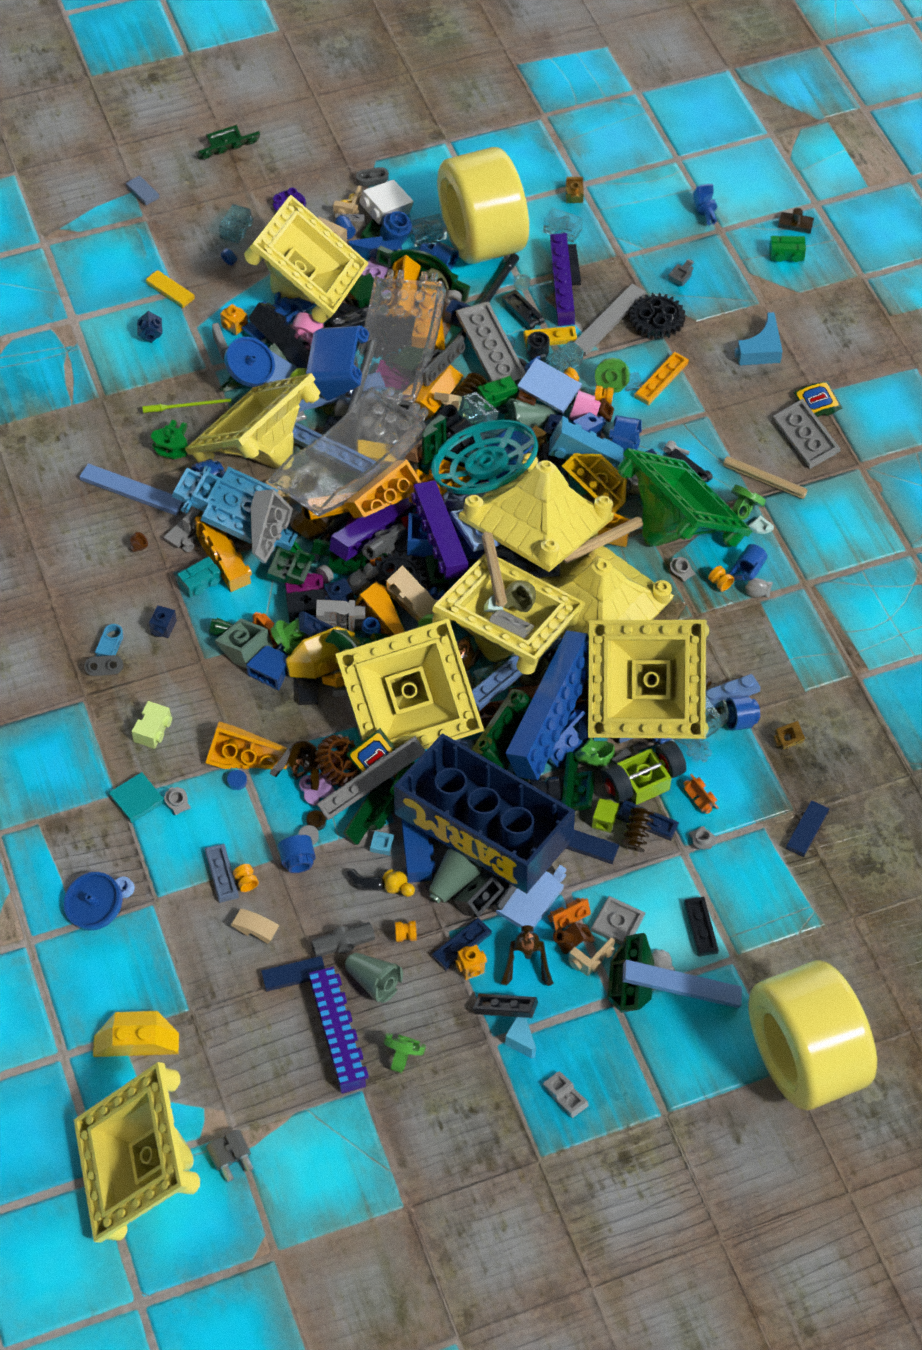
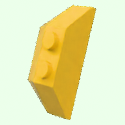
[562,453,627,513]
[285,626,355,679]
[93,1011,179,1057]

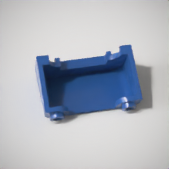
[306,326,369,401]

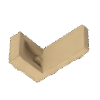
[333,186,362,217]
[569,937,615,976]

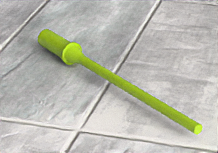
[142,398,231,413]

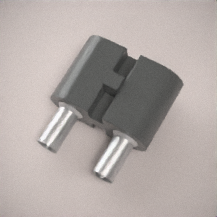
[206,1130,254,1182]

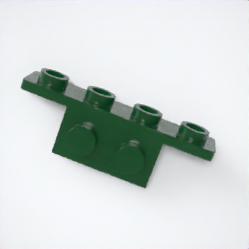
[197,125,260,159]
[312,539,387,576]
[561,752,595,811]
[343,778,395,845]

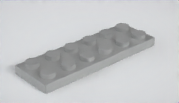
[456,301,526,384]

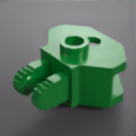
[151,419,188,460]

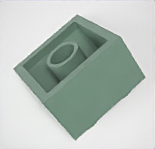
[215,619,273,668]

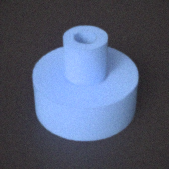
[115,876,135,898]

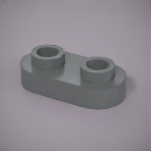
[356,167,389,186]
[85,655,124,676]

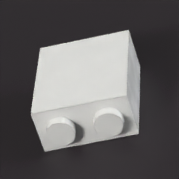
[359,180,414,225]

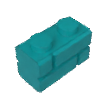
[177,557,222,598]

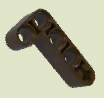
[289,473,328,542]

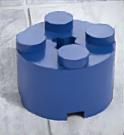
[609,415,642,453]

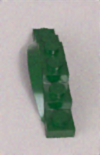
[375,245,471,302]

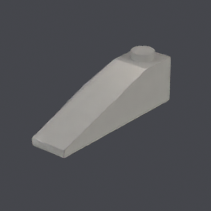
[251,489,293,563]

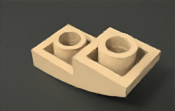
[434,392,469,411]
[231,909,279,944]

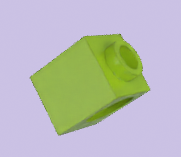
[592,798,619,833]

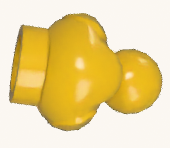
[382,869,415,897]

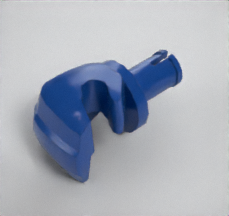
[693,184,717,225]

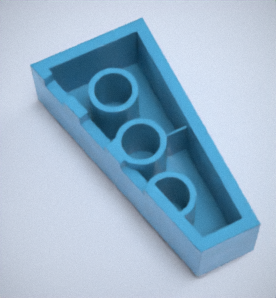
[549,416,623,470]

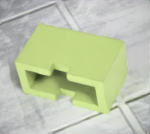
[132,701,172,749]

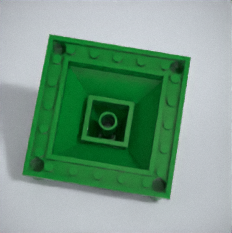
[617,448,753,547]

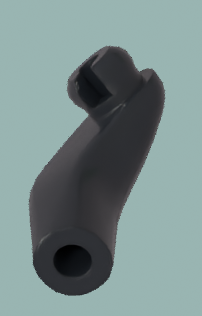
[347,869,385,891]

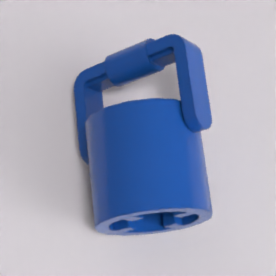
[419,242,459,270]
[728,544,768,581]

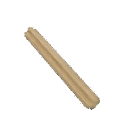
[723,456,808,499]
[563,517,643,563]
[482,531,507,607]

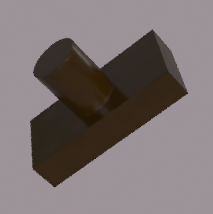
[778,208,814,234]

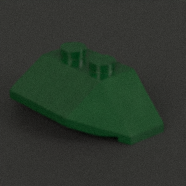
[607,933,655,1013]

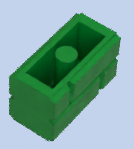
[769,236,806,262]
[477,376,517,411]

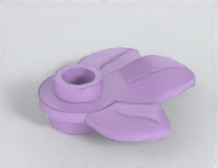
[361,257,392,283]
[299,773,335,806]

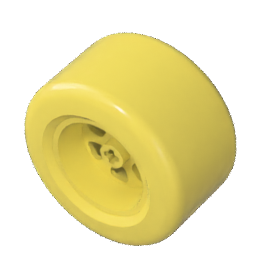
[437,147,529,264]
[748,960,877,1111]

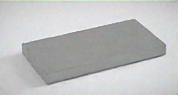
[772,399,841,469]

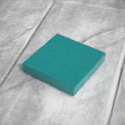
[109,772,165,823]

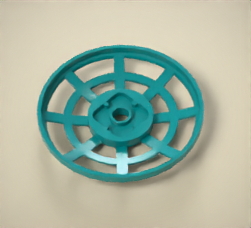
[431,420,538,494]

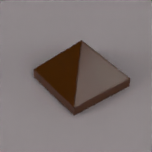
[597,398,614,422]

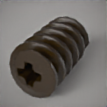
[453,372,487,411]
[621,807,656,852]

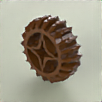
[314,734,361,787]

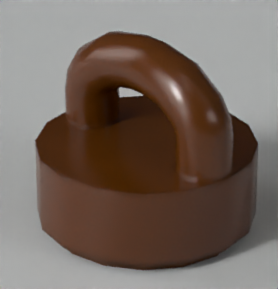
[130,532,148,552]

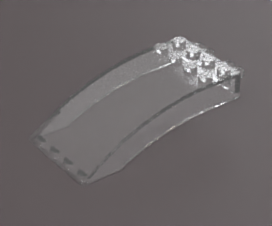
[345,269,446,403]
[268,387,428,517]

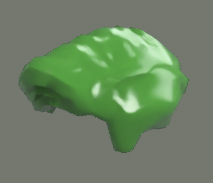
[574,738,615,767]

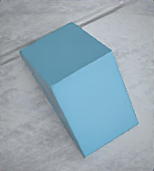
[505,1017,536,1058]

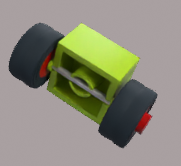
[602,741,686,805]

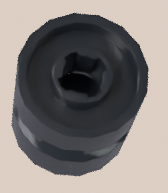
[526,332,550,363]
[530,777,560,801]

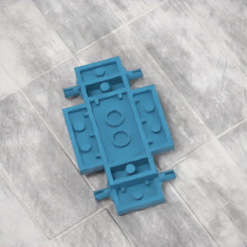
[172,466,299,552]

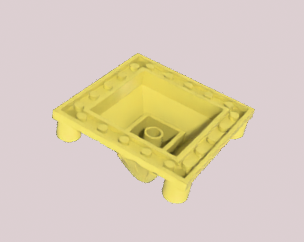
[244,195,369,323]
[185,373,321,470]
[458,453,614,572]
[541,532,674,638]
[432,554,586,674]
[335,618,484,750]
[588,620,709,739]
[74,1062,200,1243]

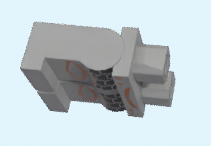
[316,600,365,632]

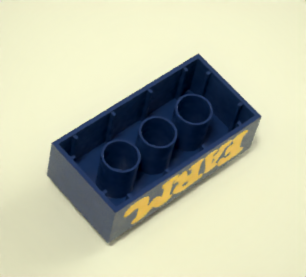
[394,733,575,894]

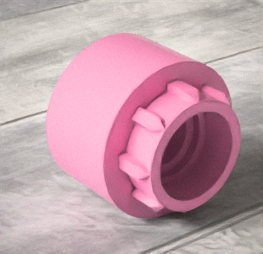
[292,312,324,345]
[569,391,601,421]

